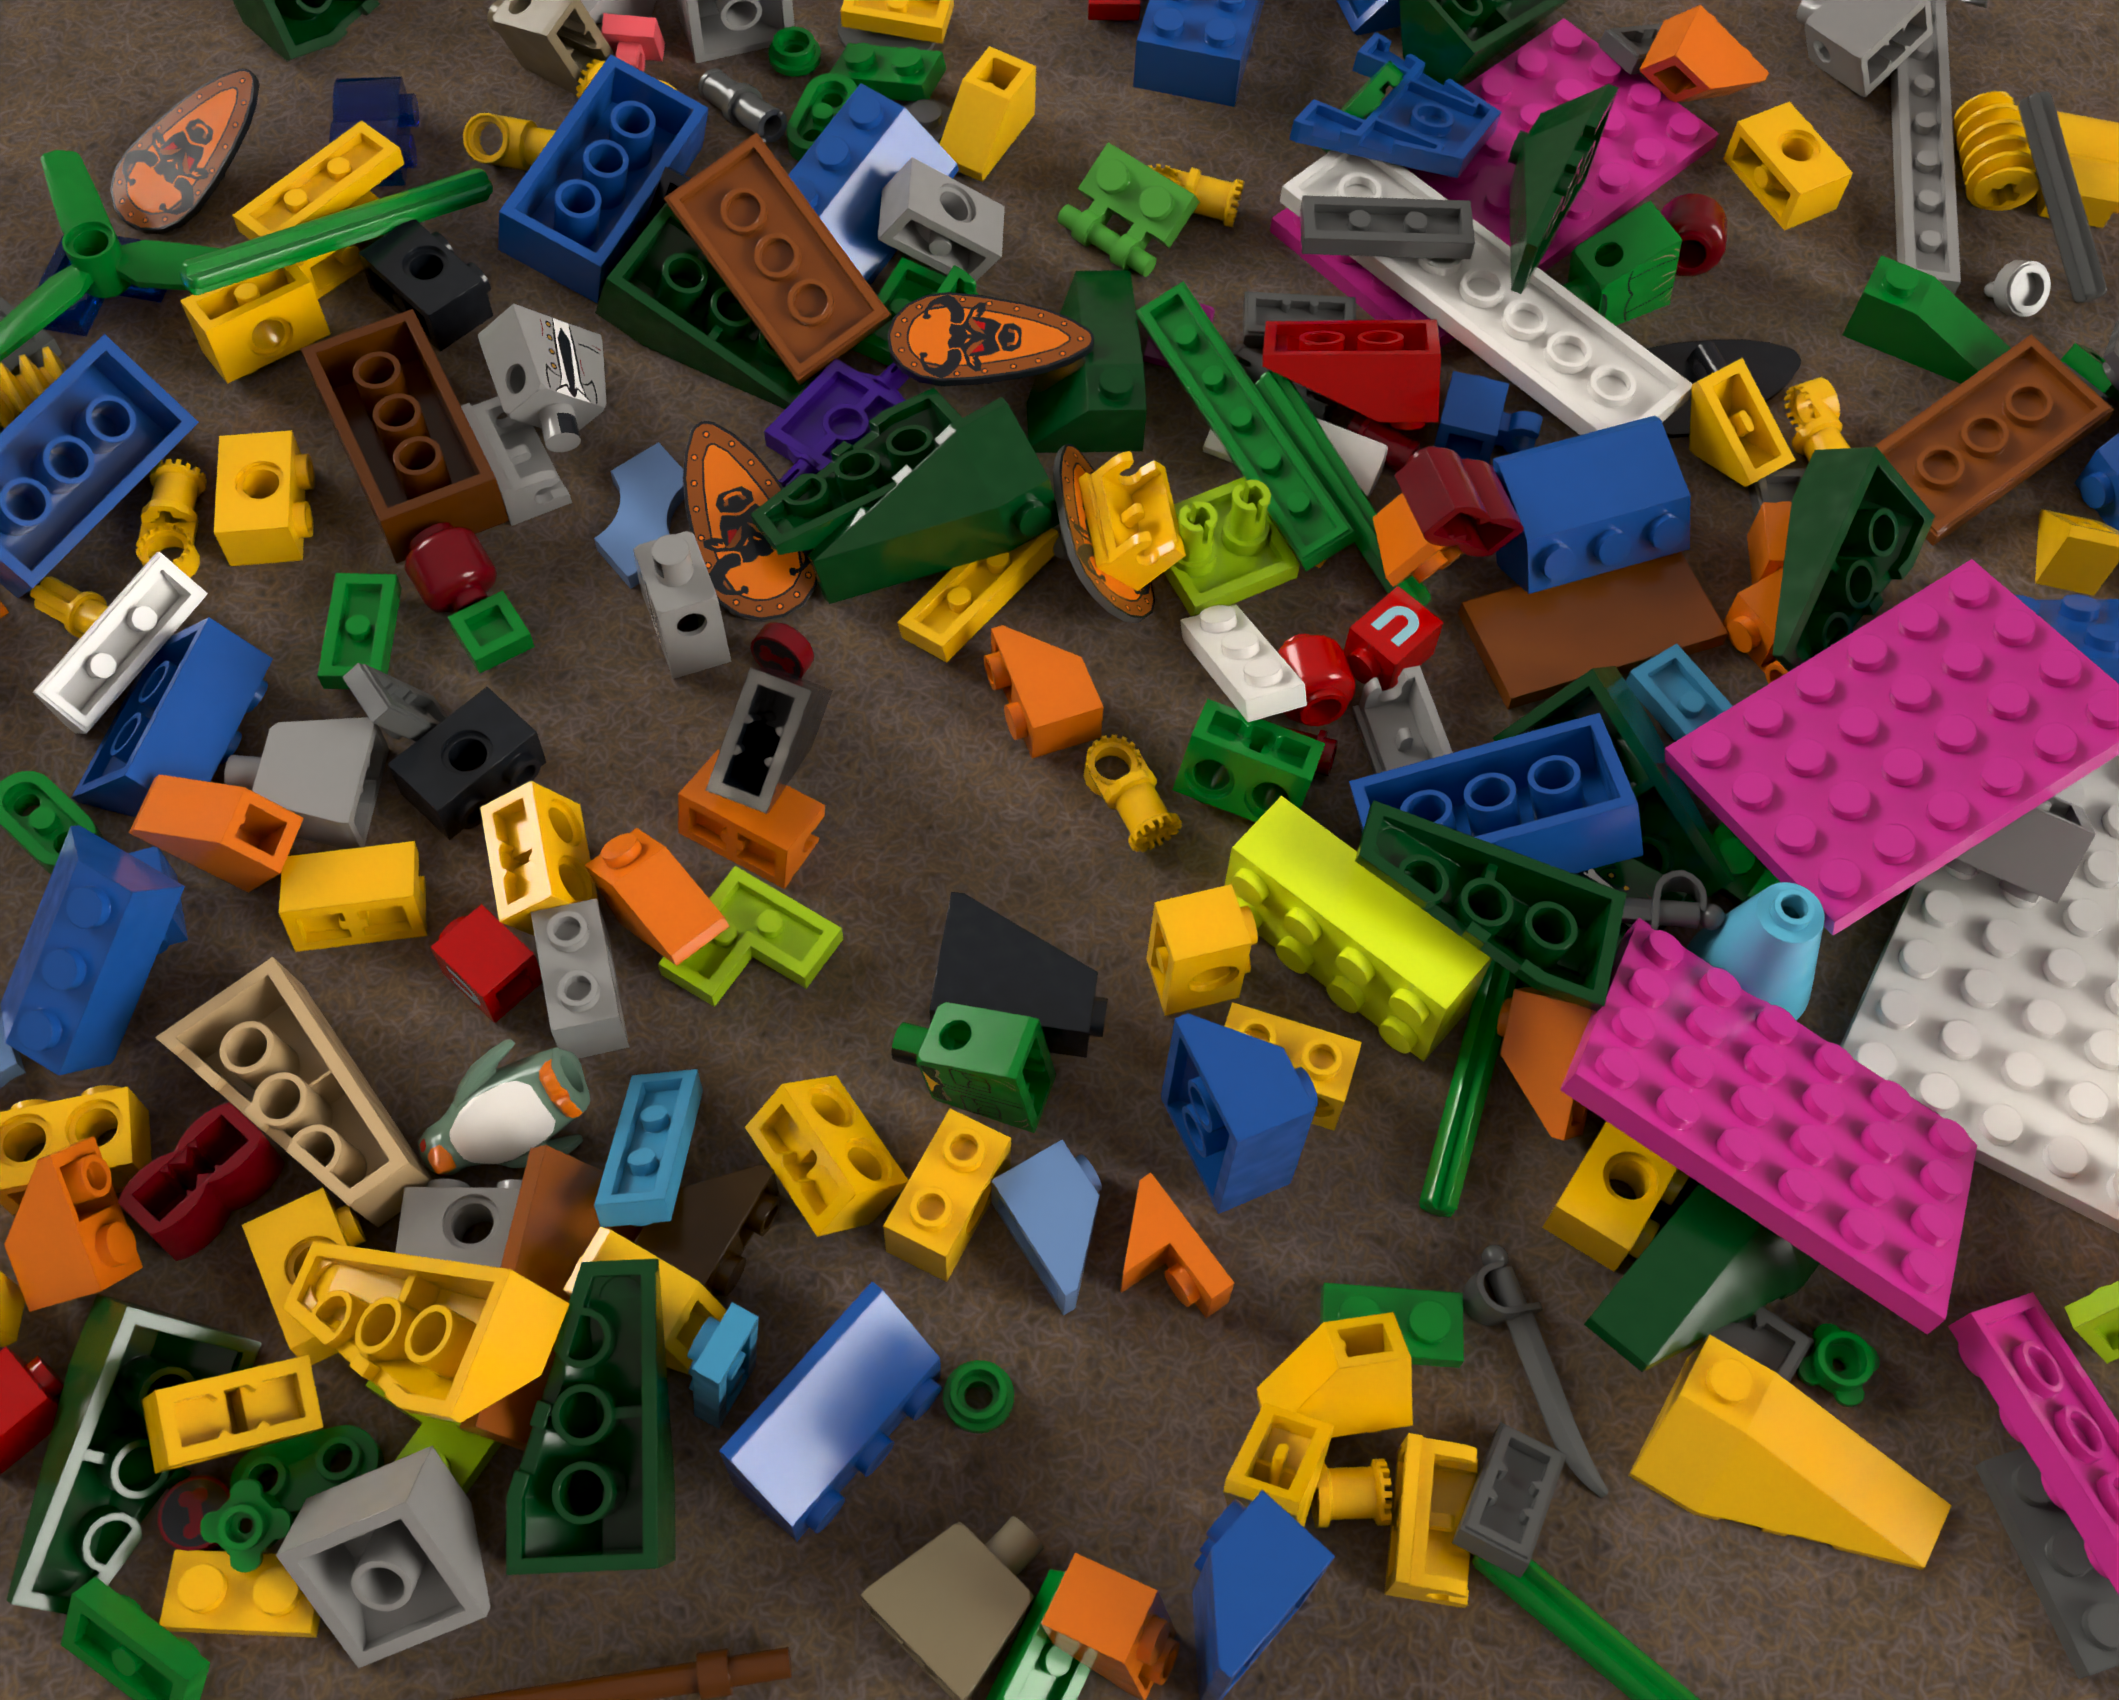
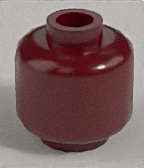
[1660,193,1728,276]
[404,522,497,613]

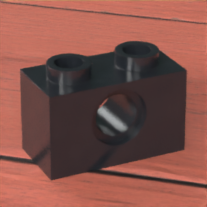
[358,219,493,352]
[388,687,546,840]

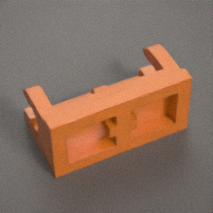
[678,749,825,889]

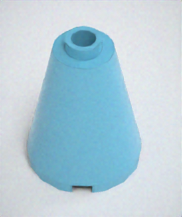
[1687,882,1825,1020]

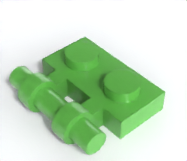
[1057,142,1200,277]

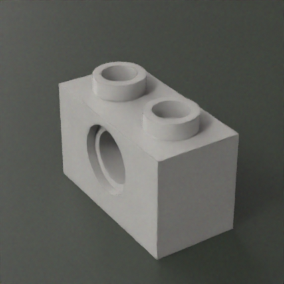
[878,157,1005,281]
[531,898,629,1059]
[395,1179,522,1268]

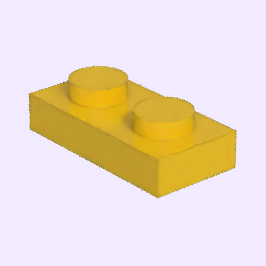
[840,0,954,44]
[159,1550,320,1638]

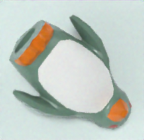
[418,1039,590,1176]

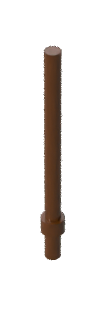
[449,1647,792,1700]

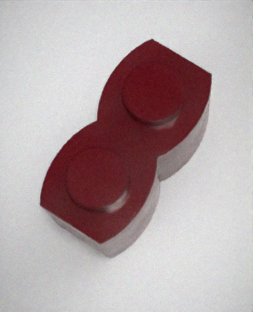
[1394,446,1524,556]
[118,1102,285,1262]

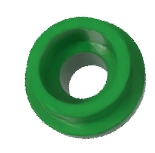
[768,26,821,77]
[943,1360,1014,1434]

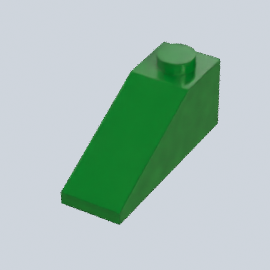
[1842,255,2011,384]

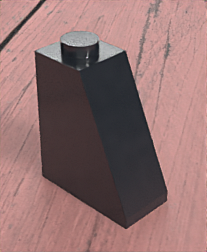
[706,667,833,814]
[929,891,1108,1058]

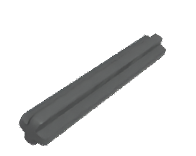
[2018,91,2107,303]

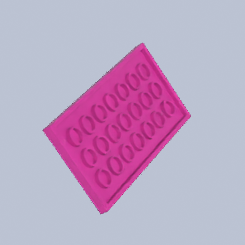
[1270,18,1719,348]

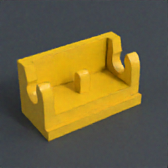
[1078,451,1186,591]
[279,841,427,952]
[1385,1433,1478,1608]

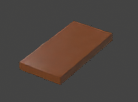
[664,132,892,385]
[1873,334,2114,546]
[1458,552,1729,710]
[460,1145,644,1451]

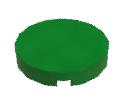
[1321,60,1403,153]

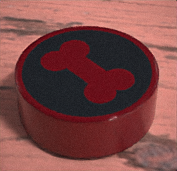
[750,622,814,678]
[158,1476,230,1551]

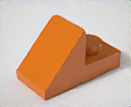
[1120,1172,1235,1318]

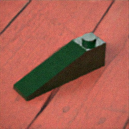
[1400,0,1568,86]
[595,203,825,409]
[808,397,1060,604]
[1772,447,1935,672]
[1355,800,1627,1012]
[506,1259,676,1575]
[6,1293,262,1614]

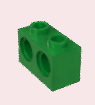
[1172,698,1325,823]

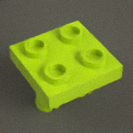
[1164,477,1300,617]

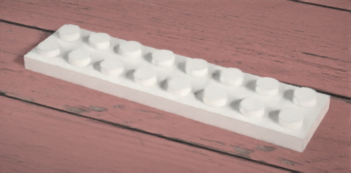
[1280,150,1692,435]

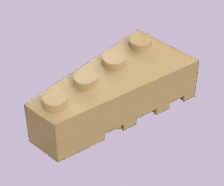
[155,957,432,1227]

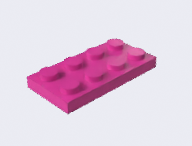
[1948,1292,2119,1595]

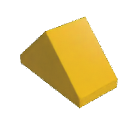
[1689,358,1795,487]
[2035,509,2119,596]
[1223,1403,1334,1527]

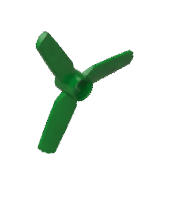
[0,150,221,362]

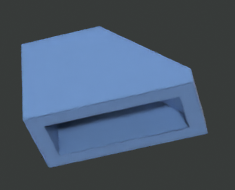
[991,1139,1102,1316]

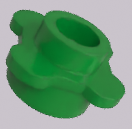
[1797,1323,1880,1407]
[200,1478,293,1572]

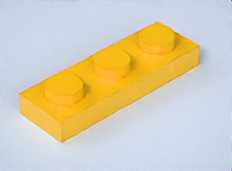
[232,120,405,240]
[897,528,1059,663]

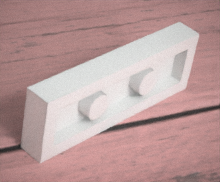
[1180,604,1307,722]

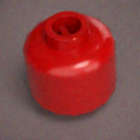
[1277,634,1355,726]

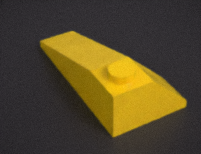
[283,1241,570,1423]
[1628,1334,1952,1570]

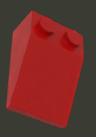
[1263,320,1441,430]

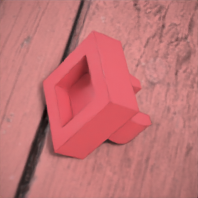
[601,13,665,72]

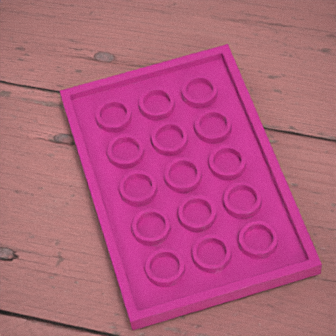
[1665,559,2119,936]
[1560,918,1977,1335]

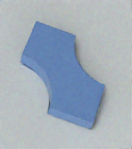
[594,442,685,589]

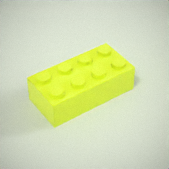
[1224,796,1492,1062]

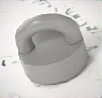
[1984,260,2051,317]

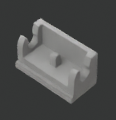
[461,396,572,526]
[1352,665,1453,774]

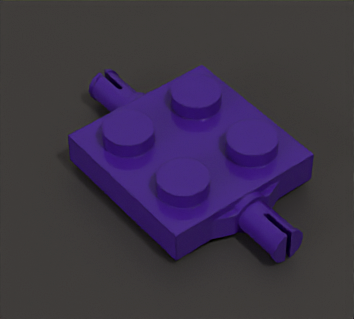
[764,358,910,488]

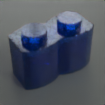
[329,77,419,187]

